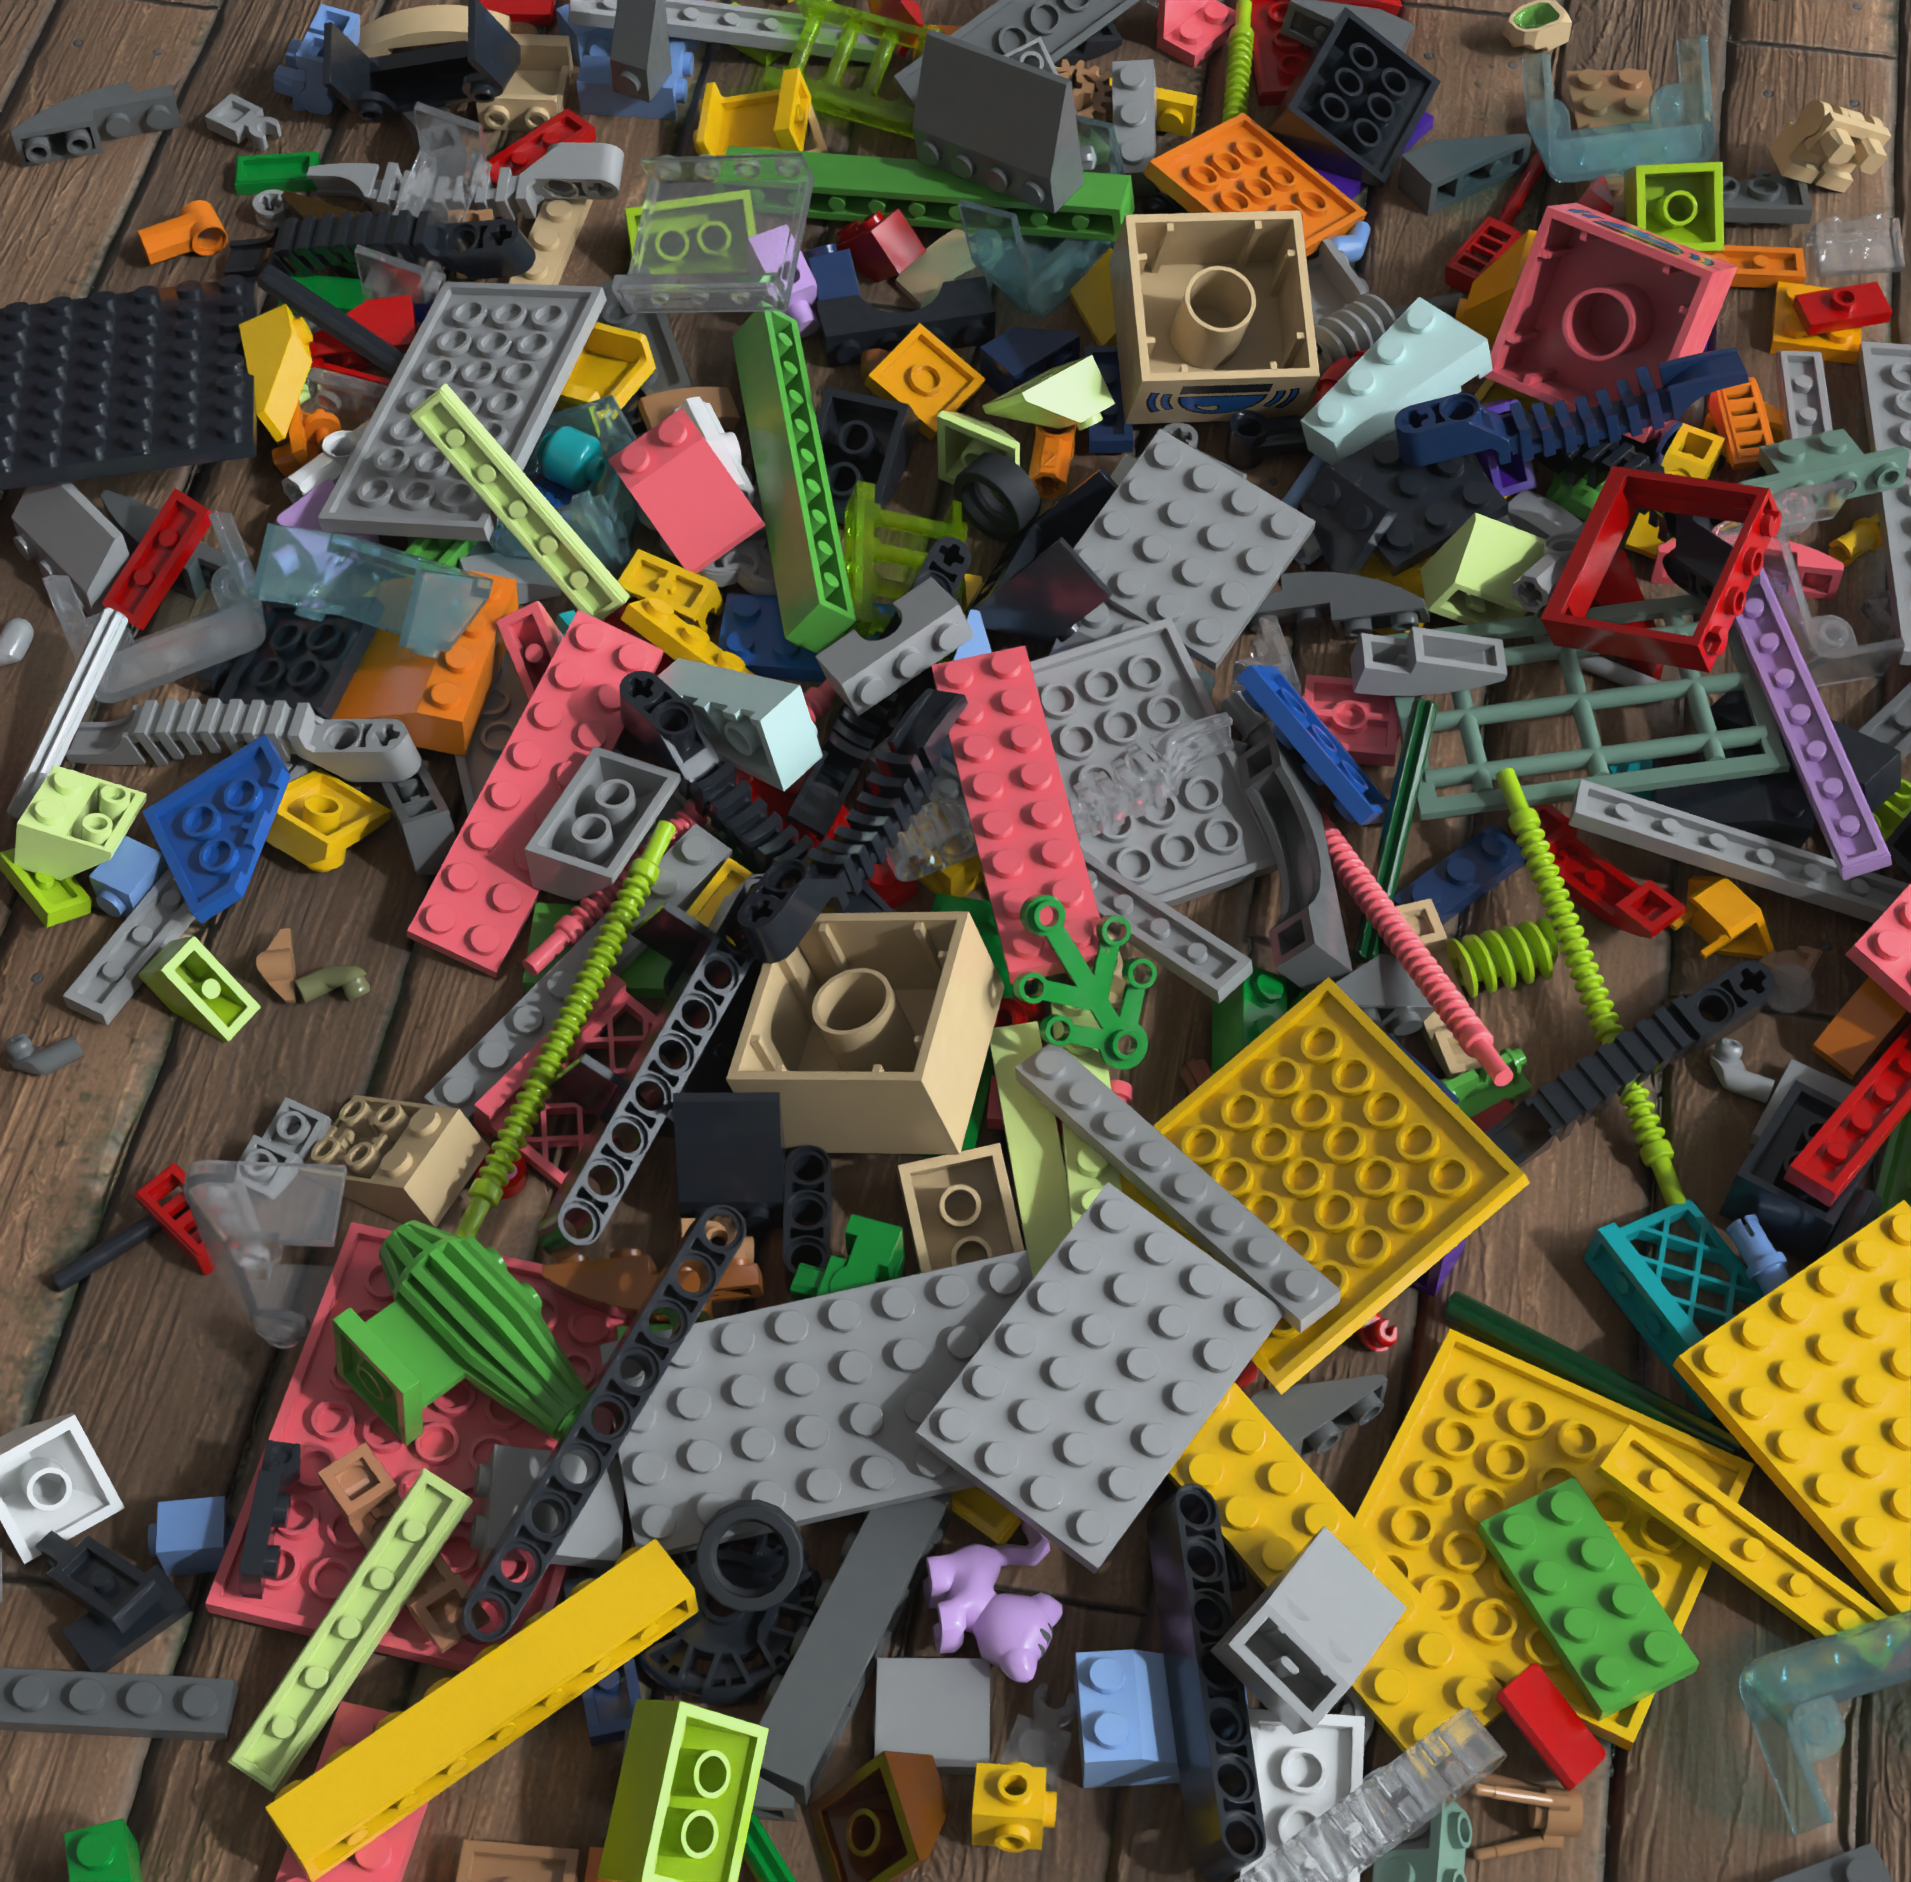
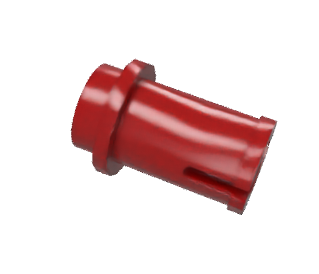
[994,994,1045,1028]

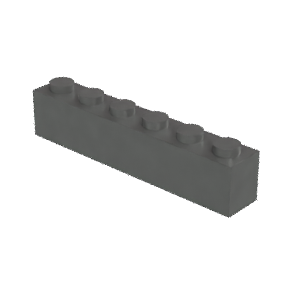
[753,1493,952,1807]

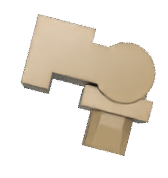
[1768,100,1891,193]

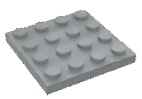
[1073,429,1316,671]

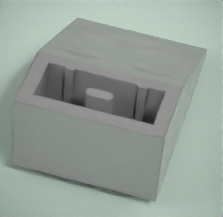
[1211,1526,1407,1734]

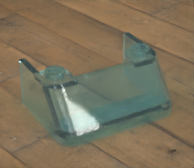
[1522,34,1715,183]
[958,115,1125,317]
[250,523,493,658]
[1739,1610,1911,1836]

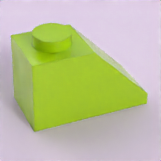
[138,936,261,1042]

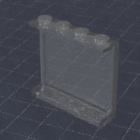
[611,152,815,313]

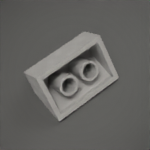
[11,481,130,622]
[524,746,682,901]

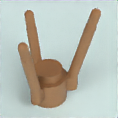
[1441,1764,1583,1860]

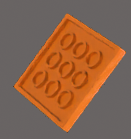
[1143,112,1367,257]

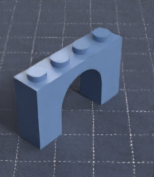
[576,0,705,120]

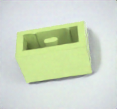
[1420,513,1546,624]
[14,765,147,881]

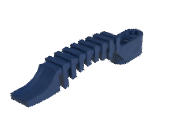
[1394,348,1749,467]

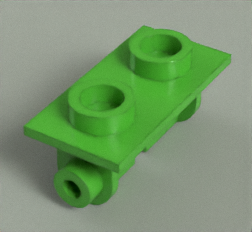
[1439,1048,1533,1118]

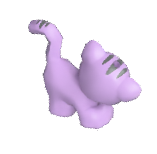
[922,1521,1062,1683]

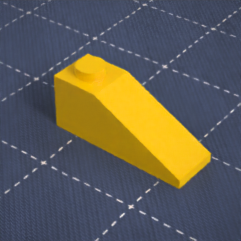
[239,304,313,442]

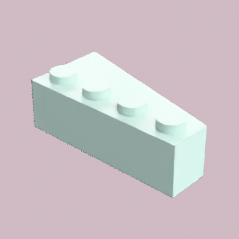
[1300,297,1493,466]
[658,658,823,791]

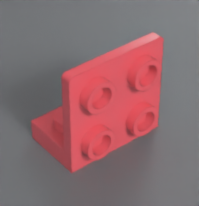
[1156,0,1236,68]

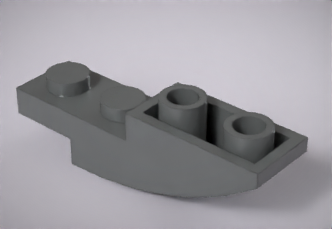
[11,82,182,167]
[101,489,254,600]
[1245,572,1430,637]

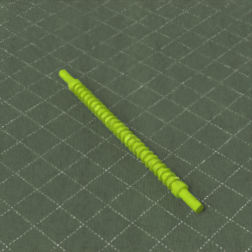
[1222,0,1254,123]
[1496,768,1686,1207]
[454,820,676,1239]

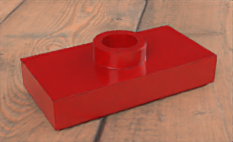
[1793,281,1893,336]

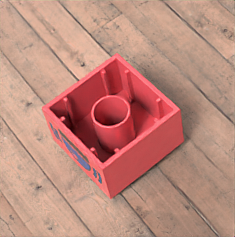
[1484,203,1738,443]

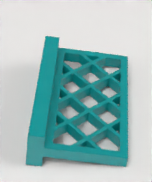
[1583,1198,1764,1421]

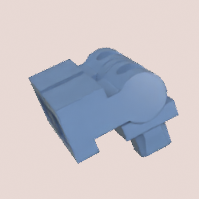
[273,4,360,115]

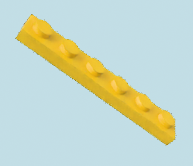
[1594,1424,1911,1681]

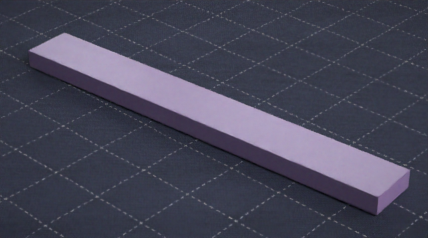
[1733,566,1892,881]

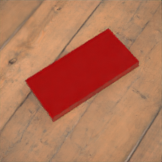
[1250,0,1312,106]

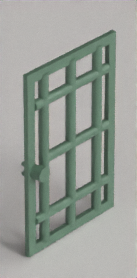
[1385,594,1791,821]

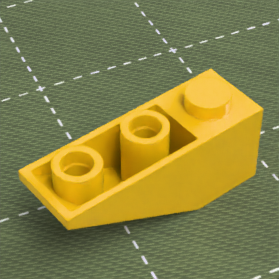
[1625,423,1725,559]

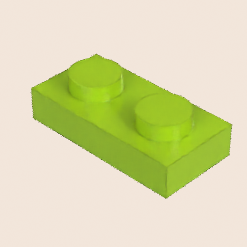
[0,848,92,928]

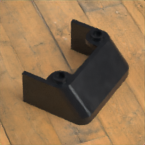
[323,0,521,121]
[964,467,1118,643]
[549,900,763,1139]

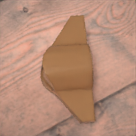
[256,928,296,1004]

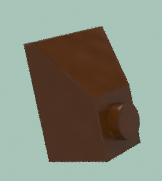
[808,1751,950,1882]

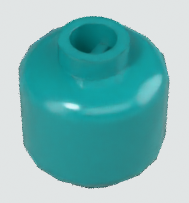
[537,426,607,492]

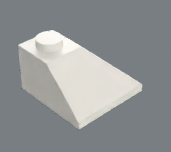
[0,1413,125,1564]

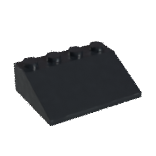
[1265,7,1441,188]

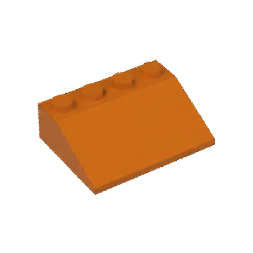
[331,570,519,757]

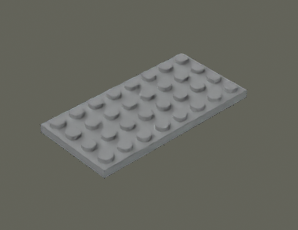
[317,281,607,541]
[599,1250,1033,1555]

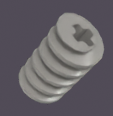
[1314,293,1397,377]

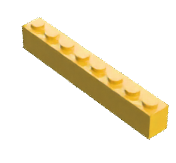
[265,1538,699,1882]

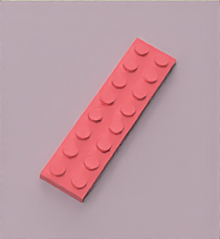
[407,610,664,979]
[931,646,1110,984]

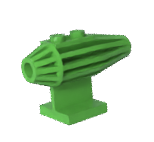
[332,1220,595,1446]

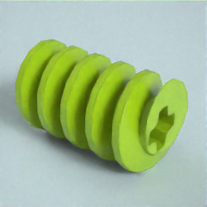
[1446,916,1558,998]

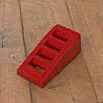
[1445,216,1525,294]
[133,1162,245,1275]

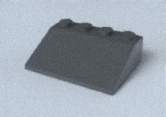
[912,29,1084,214]

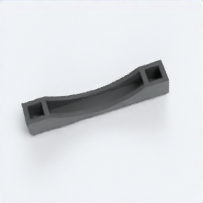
[1238,733,1352,994]

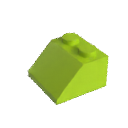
[1624,162,1724,252]

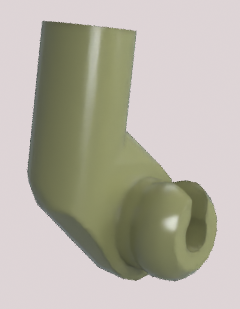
[294,965,370,1003]

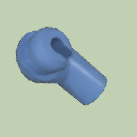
[1319,220,1371,263]

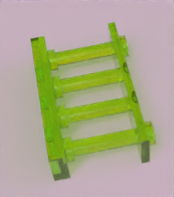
[762,0,945,139]
[842,480,968,663]

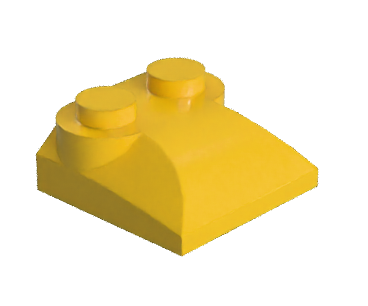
[266,768,392,872]

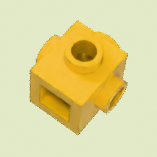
[972,1761,1057,1853]

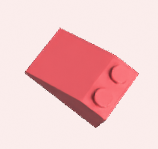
[608,408,765,574]

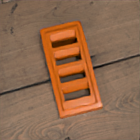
[1708,377,1774,470]

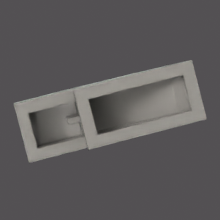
[1350,627,1507,696]

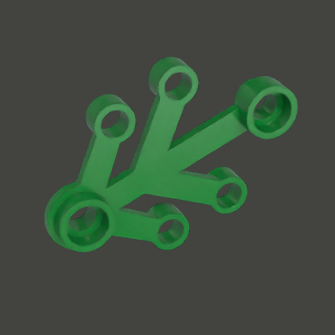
[1013,894,1157,1070]

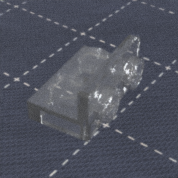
[1805,214,1905,277]

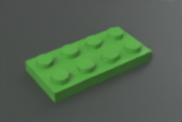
[1477,1477,1699,1721]

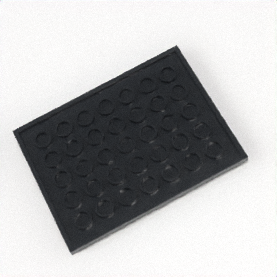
[0,275,257,490]

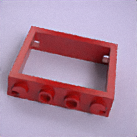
[1540,466,1781,673]

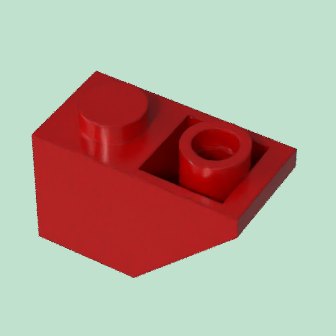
[836,208,926,283]

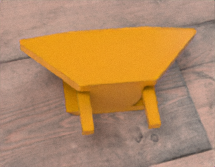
[1670,876,1775,960]

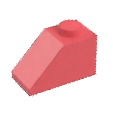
[496,601,564,701]

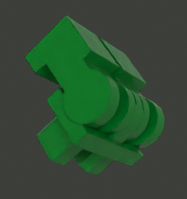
[790,1214,906,1301]

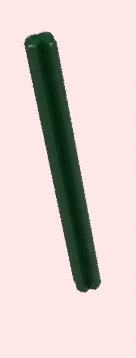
[1353,698,1438,963]
[1443,1291,1741,1456]

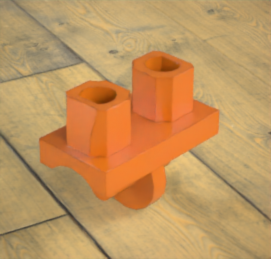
[270,400,342,477]

